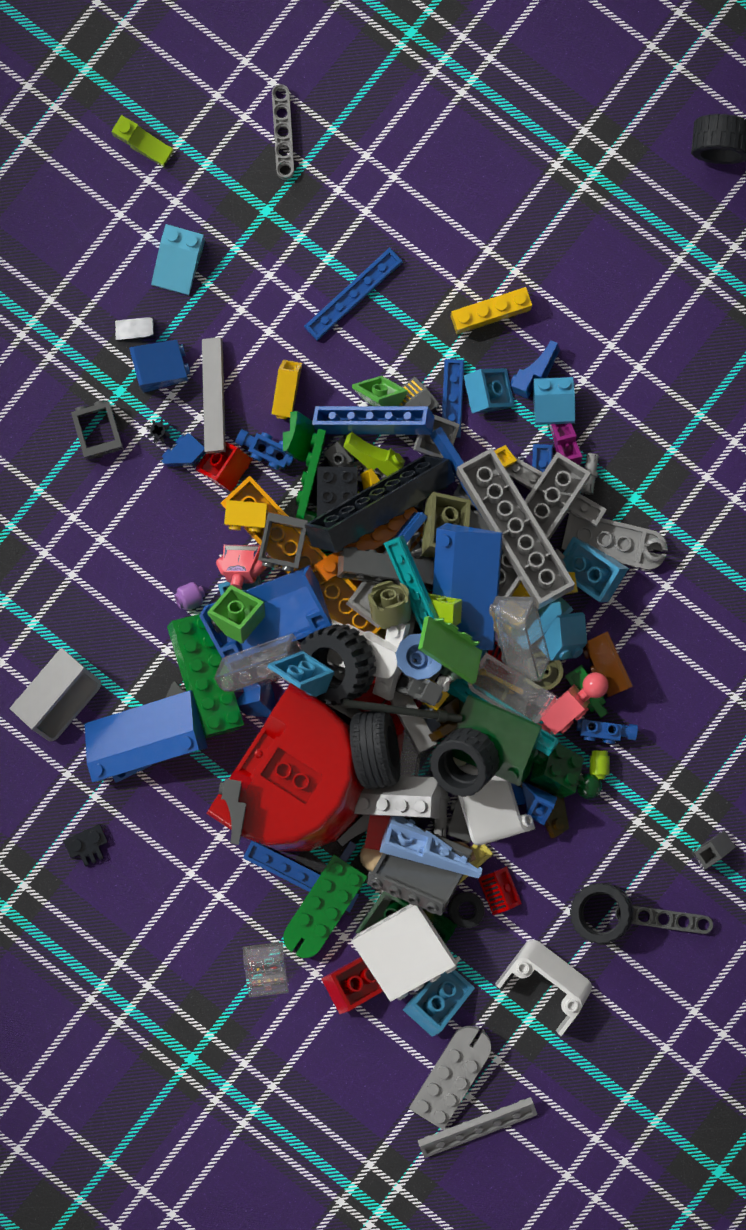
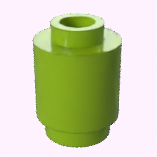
[590,751,610,779]

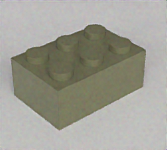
[421,492,471,558]

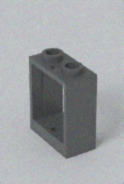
[71,400,124,460]
[258,512,308,572]

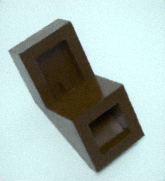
[428,697,460,742]

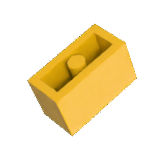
[224,500,268,532]

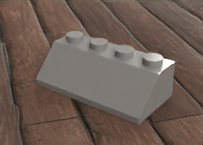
[355,776,441,819]

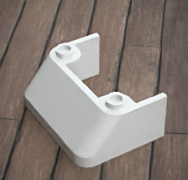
[495,940,592,1036]

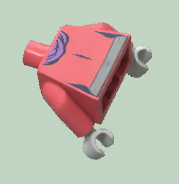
[216,545,278,590]

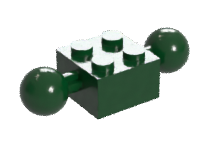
[530,743,602,799]

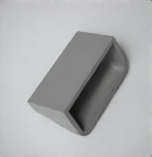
[9,648,101,741]

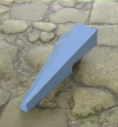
[379,816,482,878]

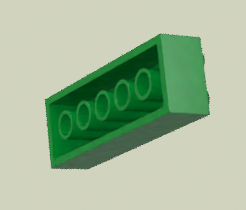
[167,614,244,739]

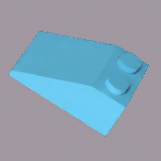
[151,224,205,296]

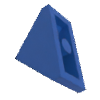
[237,675,276,718]
[522,782,557,825]

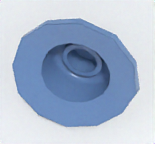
[396,634,442,680]

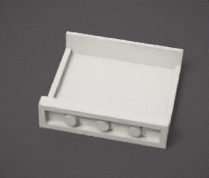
[351,904,460,1002]

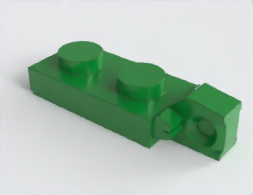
[565,665,608,718]

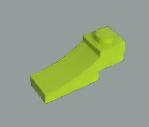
[111,115,174,167]
[343,432,405,476]

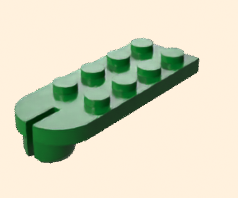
[296,429,326,534]
[283,855,367,958]

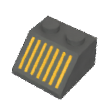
[399,377,439,413]

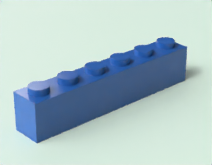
[312,406,435,435]

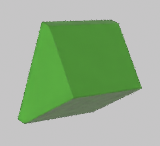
[352,376,408,406]

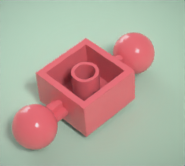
[538,672,609,735]

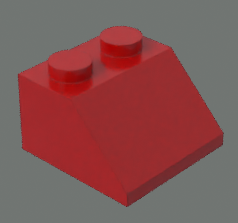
[195,441,253,492]

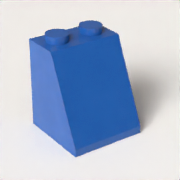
[129,340,191,393]

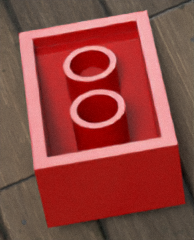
[321,957,383,1014]

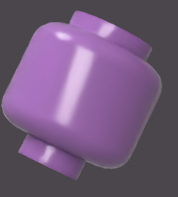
[174,582,205,611]

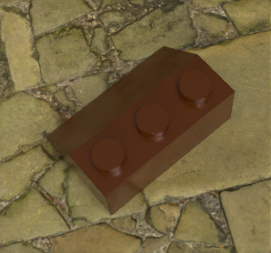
[583,632,633,698]

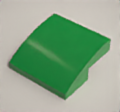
[283,411,315,462]

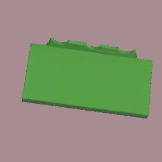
[418,616,482,684]

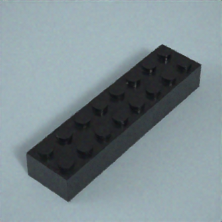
[304,455,456,553]

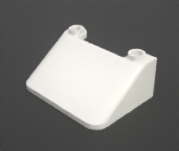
[458,764,535,846]

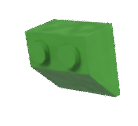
[207,585,265,644]

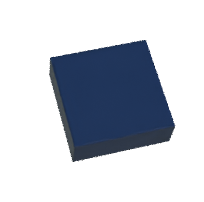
[340,841,356,862]

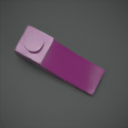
[549,423,582,465]

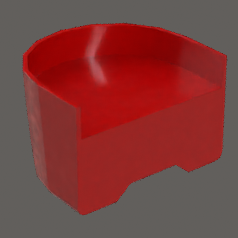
[206,683,364,851]

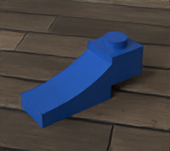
[511,340,560,399]

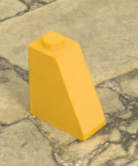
[272,360,302,419]

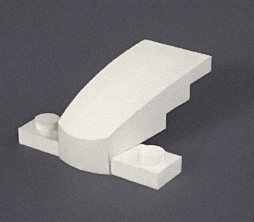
[327,619,410,700]

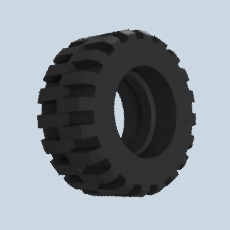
[298,624,376,706]

